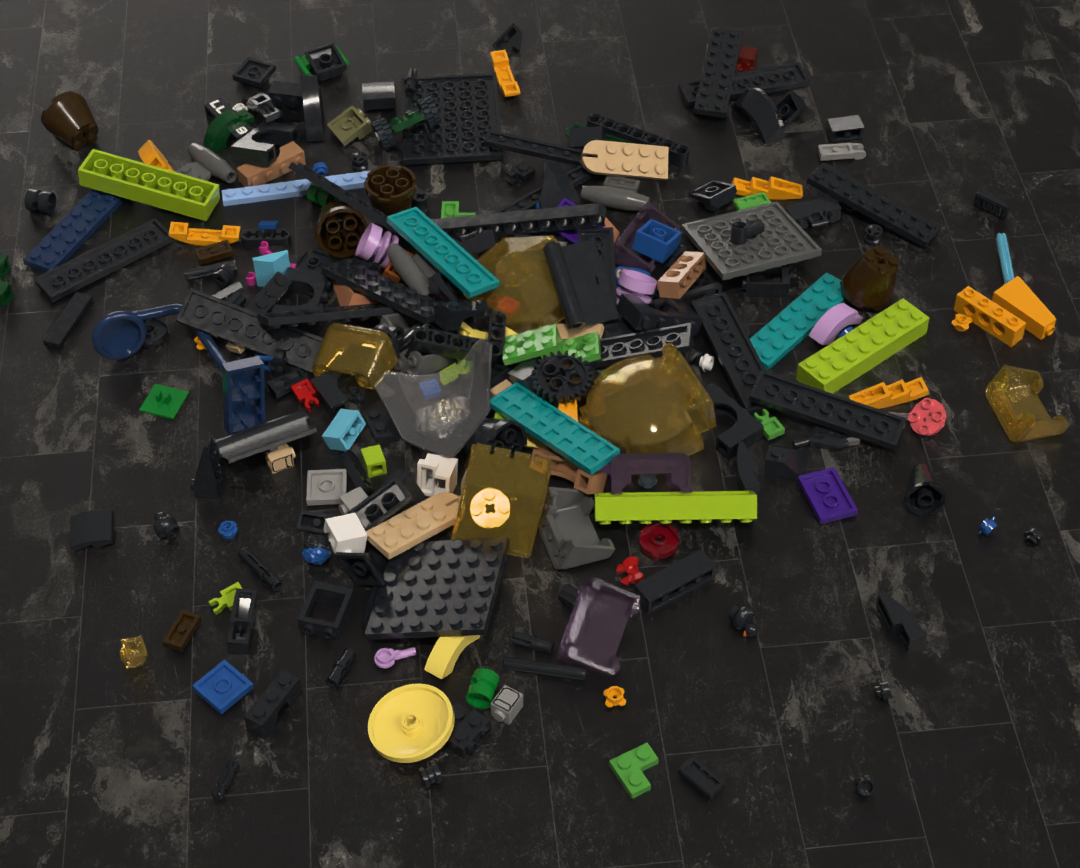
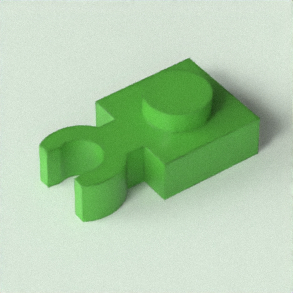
[754,409,785,441]

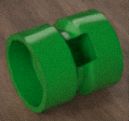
[307,183,338,207]
[465,668,500,709]

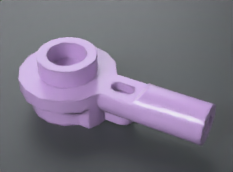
[374,647,416,668]

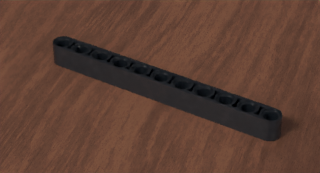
[431,204,606,240]

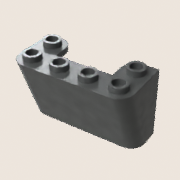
[379,313,455,385]

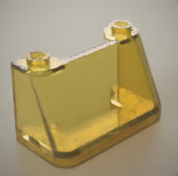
[312,323,398,389]
[985,365,1070,442]

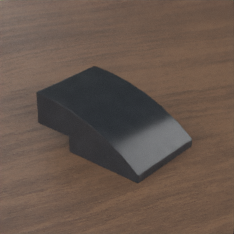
[362,81,396,110]

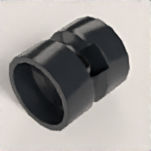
[24,189,57,214]

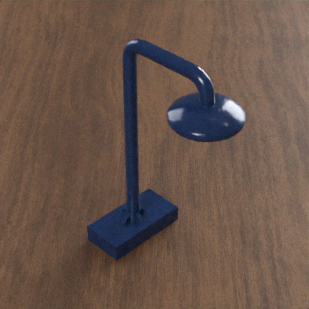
[92,304,265,435]

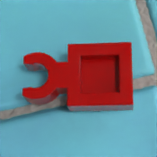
[291,378,320,412]

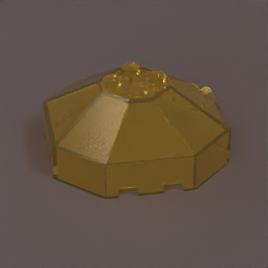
[469,236,564,334]

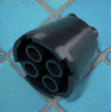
[461,418,527,477]

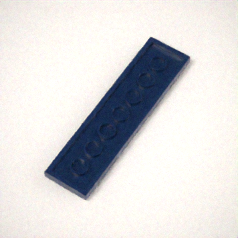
[23,189,126,272]

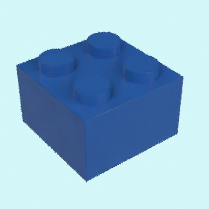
[632,219,682,263]

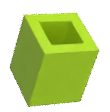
[361,444,387,478]

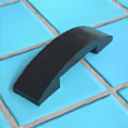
[301,75,324,142]

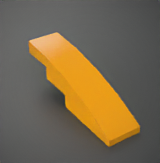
[732,176,803,200]
[849,377,930,409]

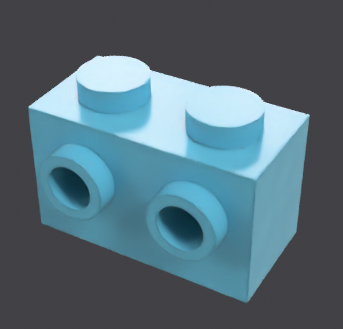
[322,409,366,451]

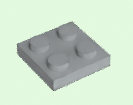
[306,469,347,505]

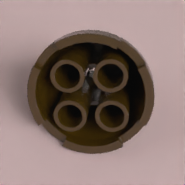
[41,91,98,150]
[364,164,416,216]
[316,201,368,258]
[840,246,899,311]

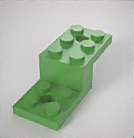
[503,324,601,366]

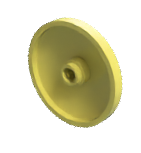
[368,684,455,763]

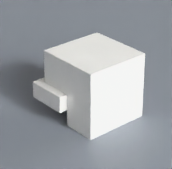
[417,453,458,497]
[323,513,368,568]

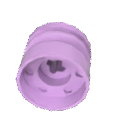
[355,223,399,269]
[616,269,657,306]

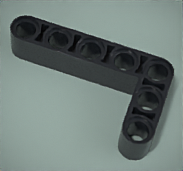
[410,311,506,365]

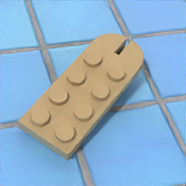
[580,140,668,181]
[366,492,465,559]

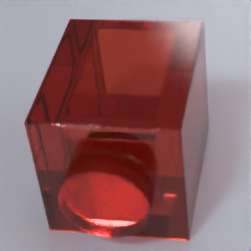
[737,46,758,71]

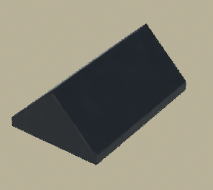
[348,477,414,531]

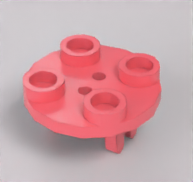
[908,398,946,436]

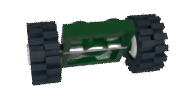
[371,96,442,150]

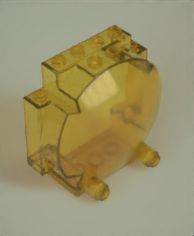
[578,343,717,477]

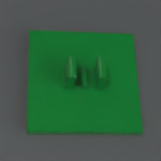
[139,384,190,420]

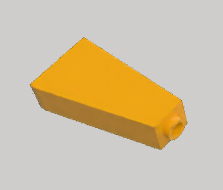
[992,276,1056,340]

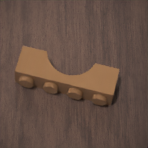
[237,141,306,187]
[529,447,607,495]

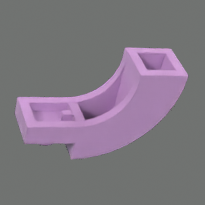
[809,303,863,345]

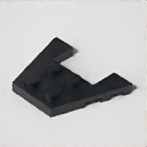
[362,383,430,443]

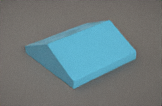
[252,250,290,287]

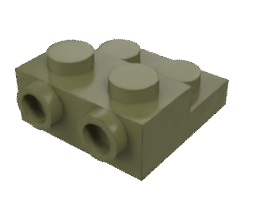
[327,105,373,146]

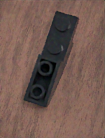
[242,92,282,123]

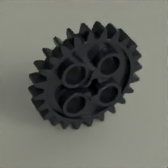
[531,351,593,405]

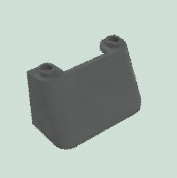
[534,487,615,570]

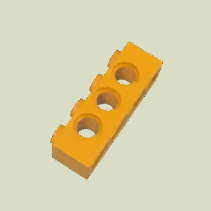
[954,286,1026,347]

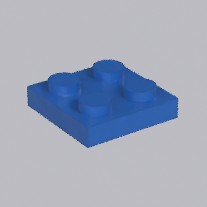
[192,660,254,715]

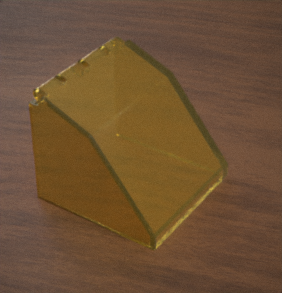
[451,443,552,558]

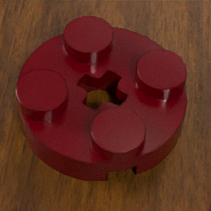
[639,523,679,561]

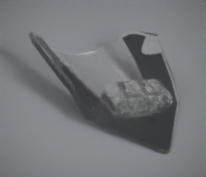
[374,338,492,458]

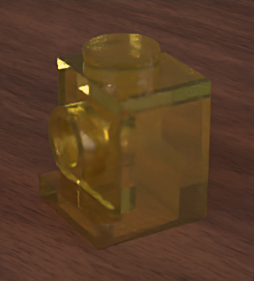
[120,636,148,669]

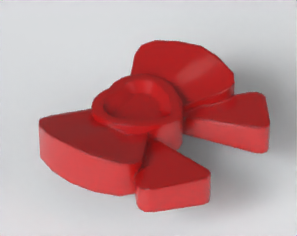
[616,556,644,586]

